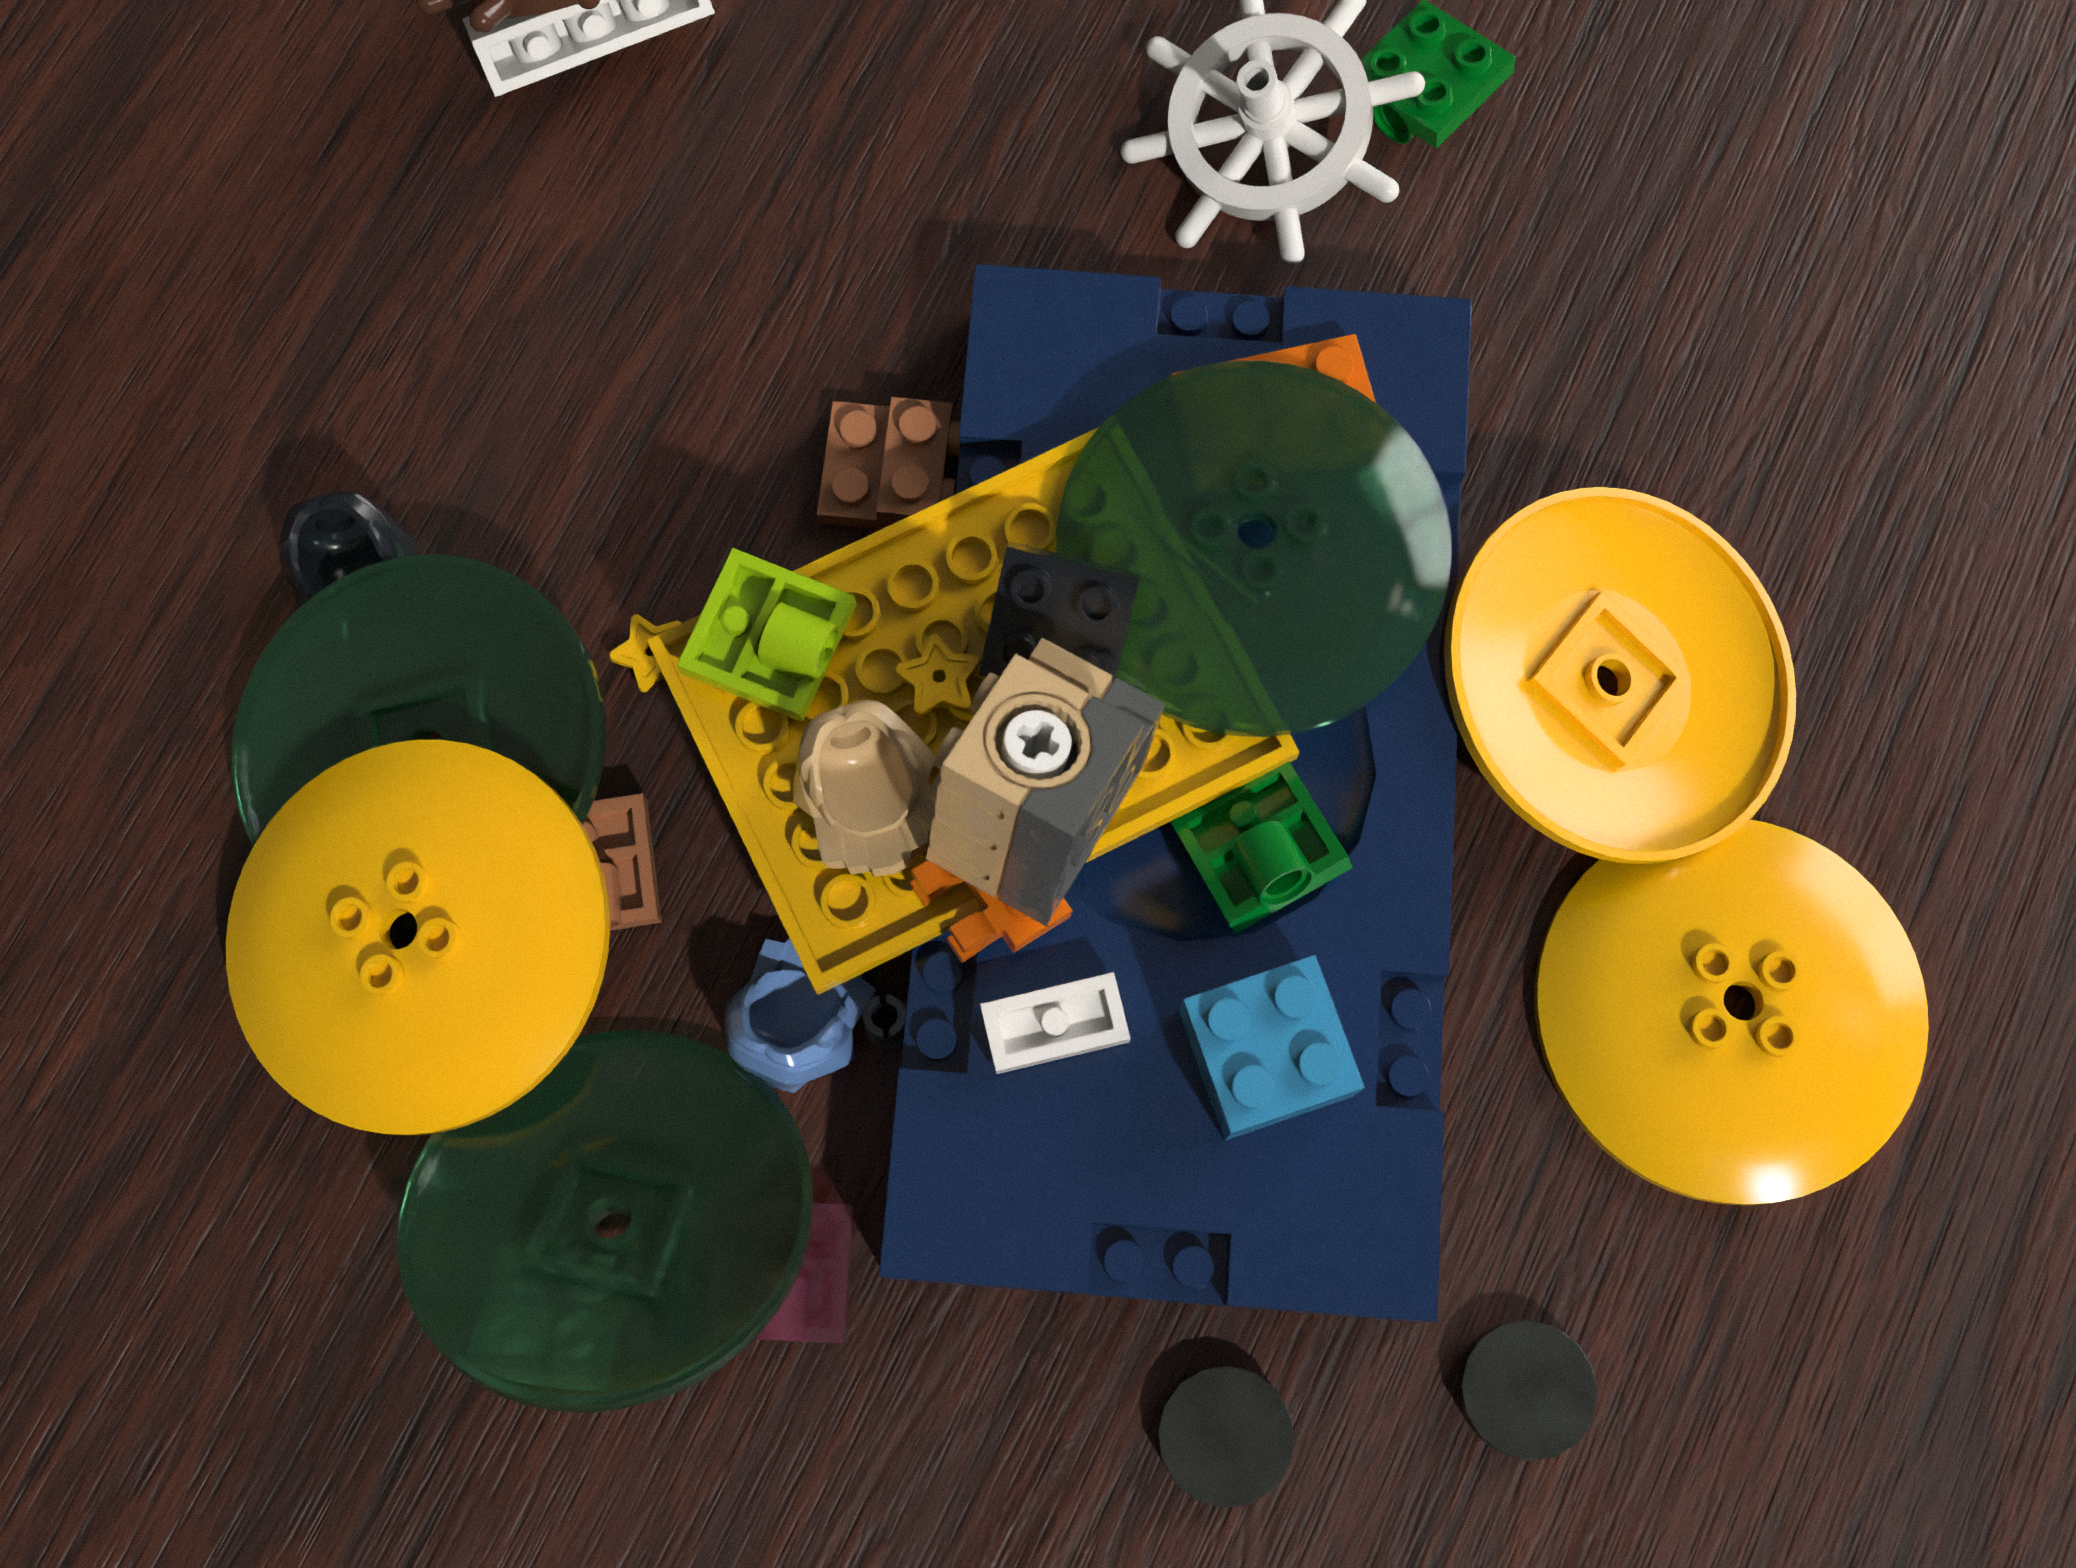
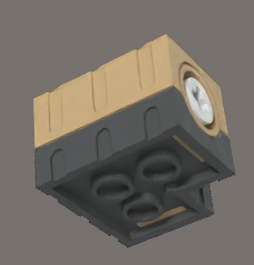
[923,638,1165,927]

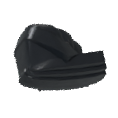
[280,490,420,651]

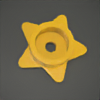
[610,614,682,692]
[895,634,981,717]

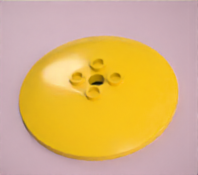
[1444,487,1796,864]
[226,740,610,1135]
[1534,820,1929,1205]

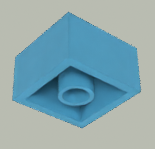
[1179,955,1365,1141]

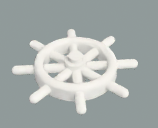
[1120,0,1425,265]

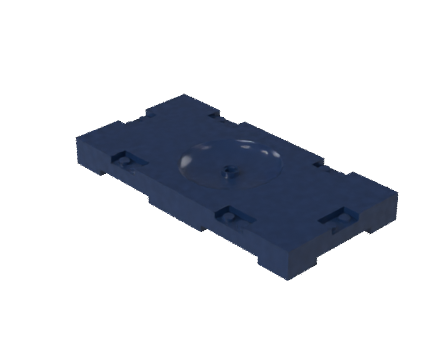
[879,264,1472,1323]

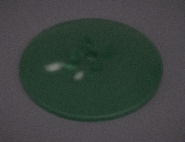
[1056,361,1451,737]
[231,554,606,936]
[397,1030,814,1413]

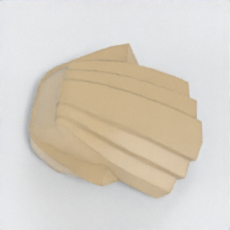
[793,700,935,877]

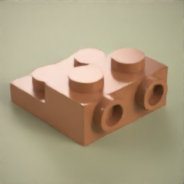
[817,397,960,530]

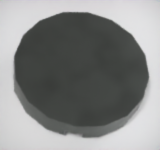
[1457,1320,1598,1461]
[1157,1366,1295,1508]

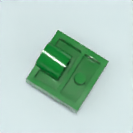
[1360,0,1515,149]
[1170,762,1353,934]

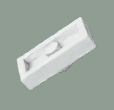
[980,972,1131,1074]

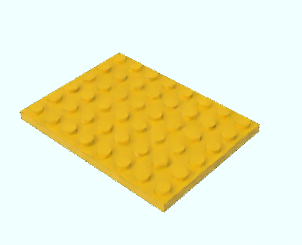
[647,419,1300,995]

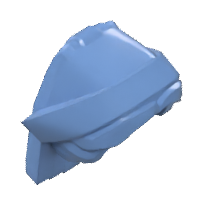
[724,938,876,1093]

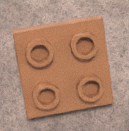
[569,793,662,931]

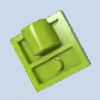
[677,548,857,722]

